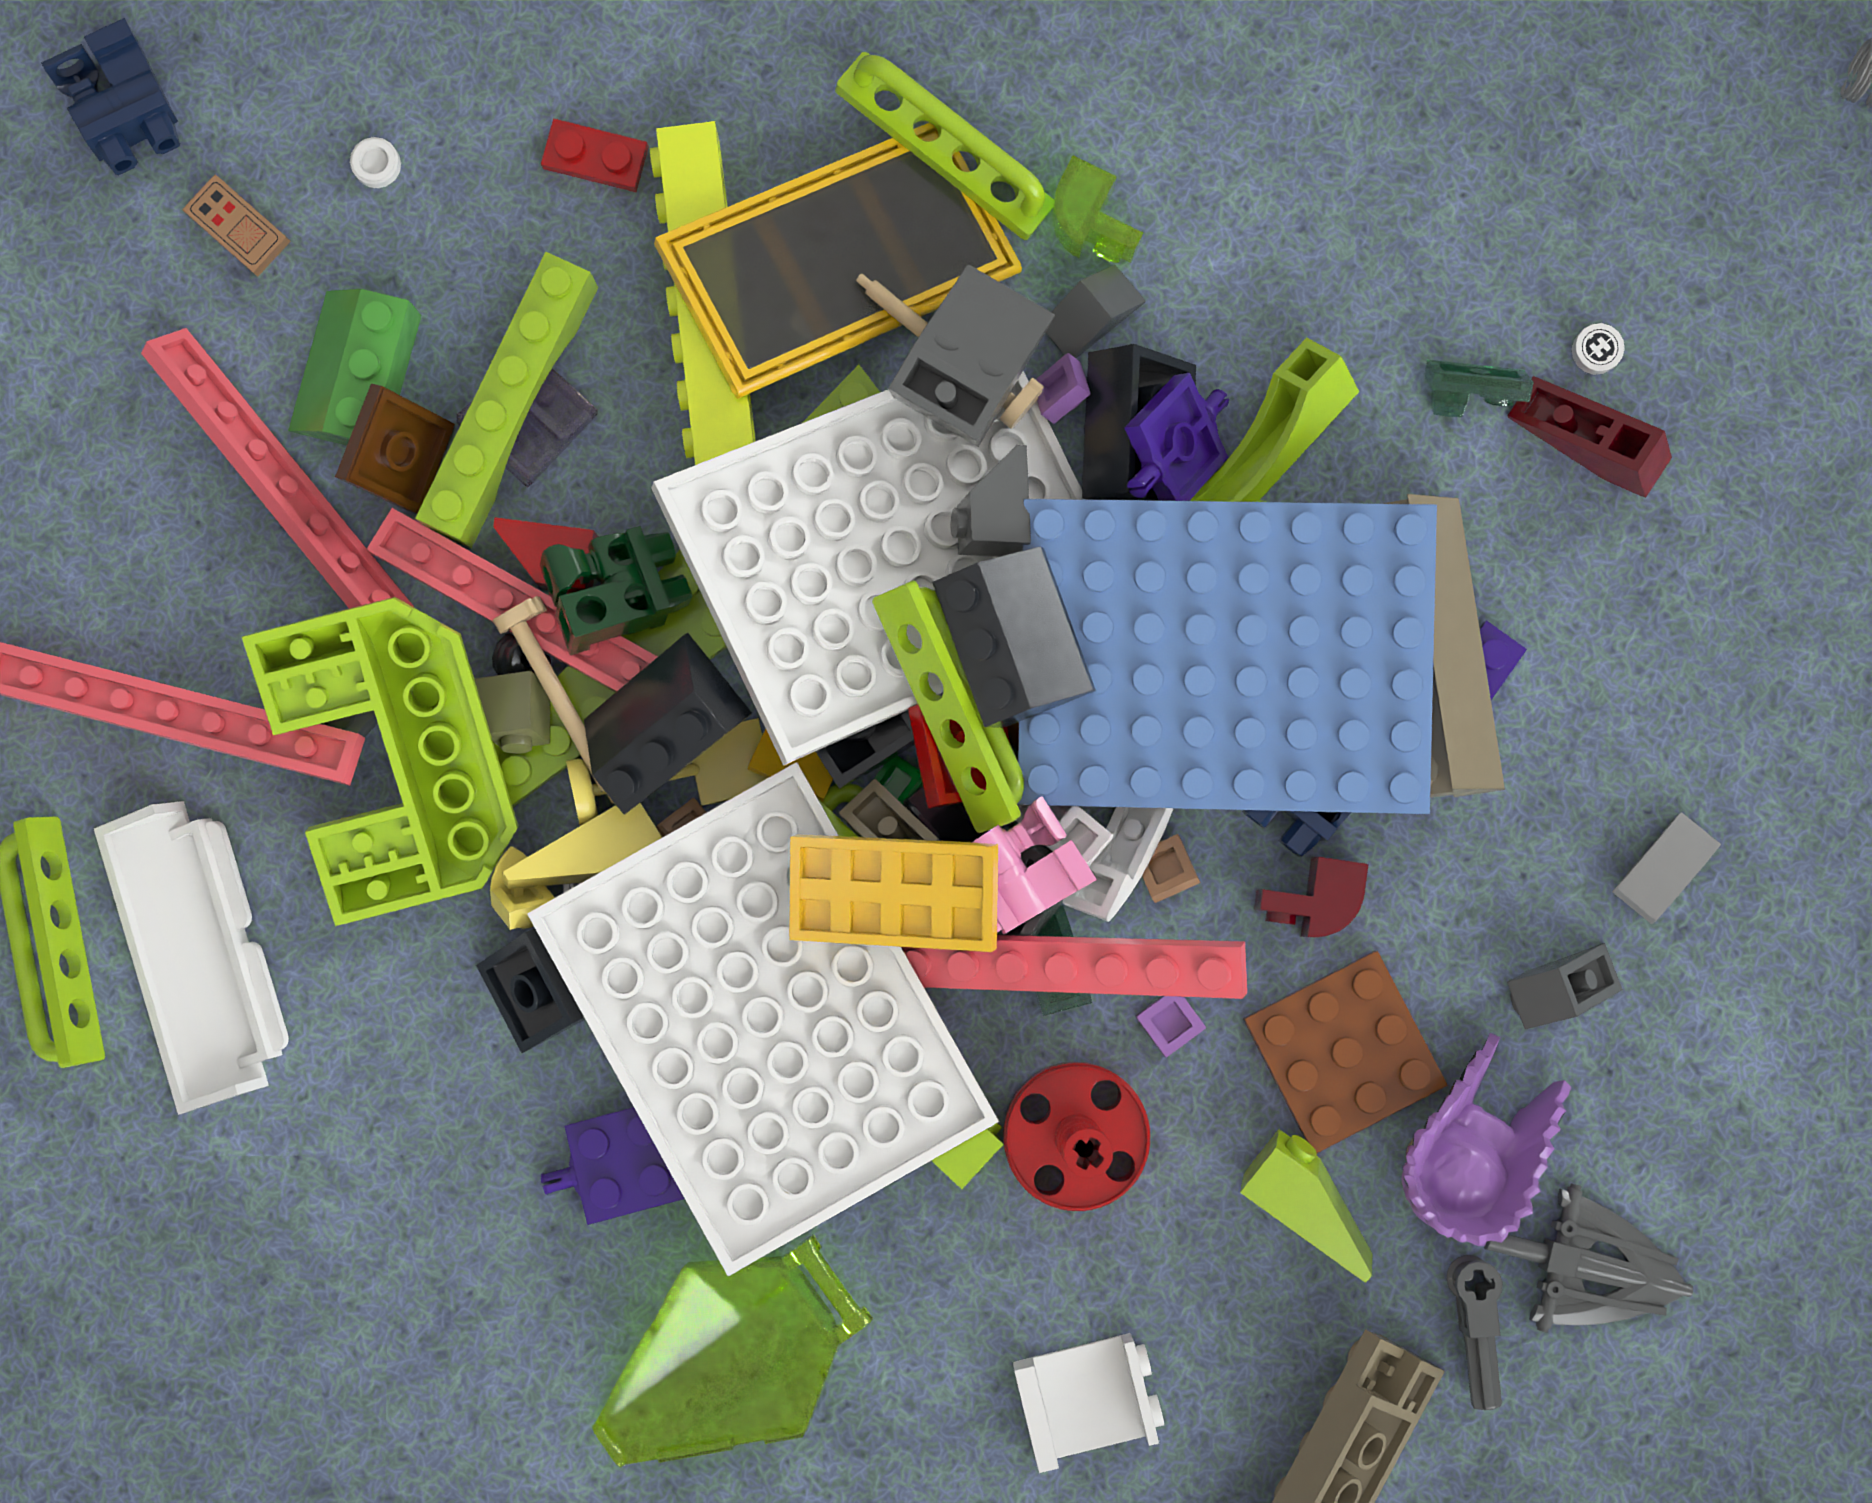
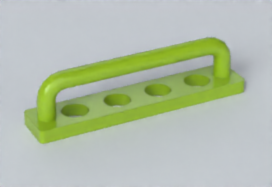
[835,52,1055,240]
[872,580,1024,833]
[0,816,105,1068]

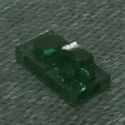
[1425,360,1534,417]

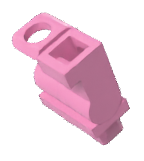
[972,796,1097,934]

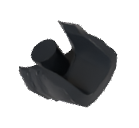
[492,633,551,675]

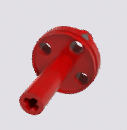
[1003,1062,1150,1211]

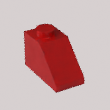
[493,517,599,596]

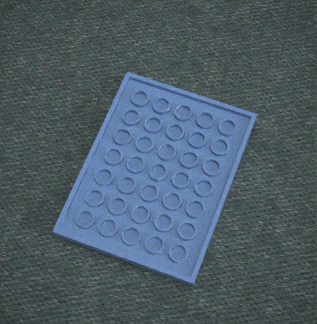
[1017,499,1437,814]

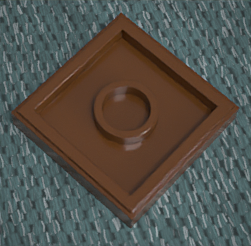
[335,384,455,514]

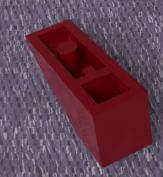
[1507,376,1672,498]

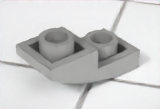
[1612,812,1721,924]

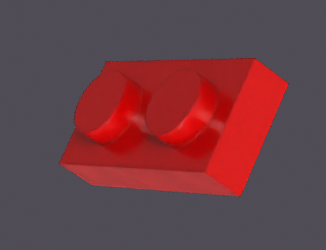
[541,118,649,193]

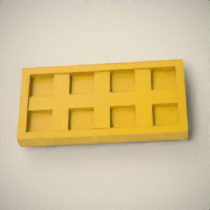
[789,834,998,952]

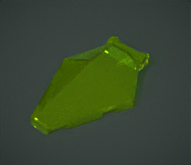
[592,1234,873,1467]

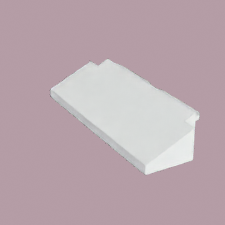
[94,801,288,1115]

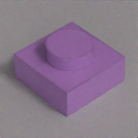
[1036,353,1091,424]
[1135,996,1206,1058]

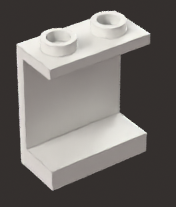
[1013,1333,1164,1473]

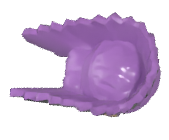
[1401,1033,1571,1246]

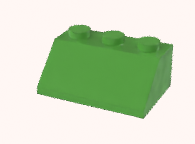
[288,289,422,446]

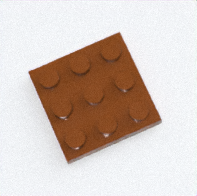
[1243,951,1448,1153]

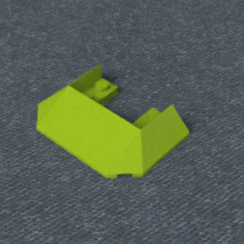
[242,597,518,926]

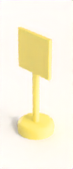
[566,718,767,826]

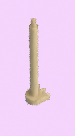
[856,273,1044,429]
[493,596,614,803]

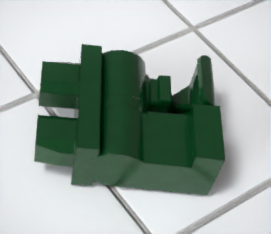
[540,526,692,656]

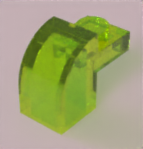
[1052,155,1143,263]

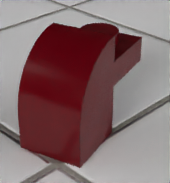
[1254,857,1369,937]

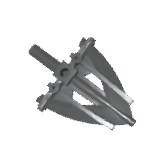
[1484,1183,1693,1333]

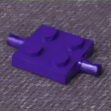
[1124,373,1229,501]
[541,1107,685,1225]

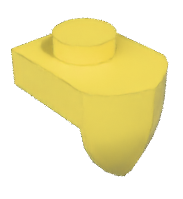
[490,846,555,930]

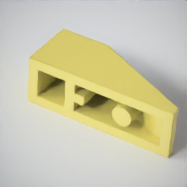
[503,803,662,889]

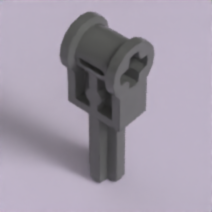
[1446,1255,1503,1410]

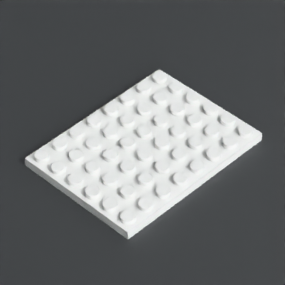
[651,371,1086,766]
[527,762,999,1276]

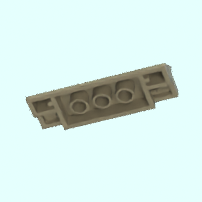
[1382,494,1505,798]
[1272,1329,1445,1503]

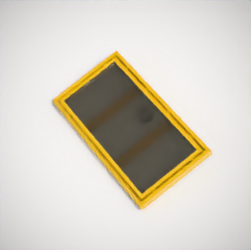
[654,123,1022,399]

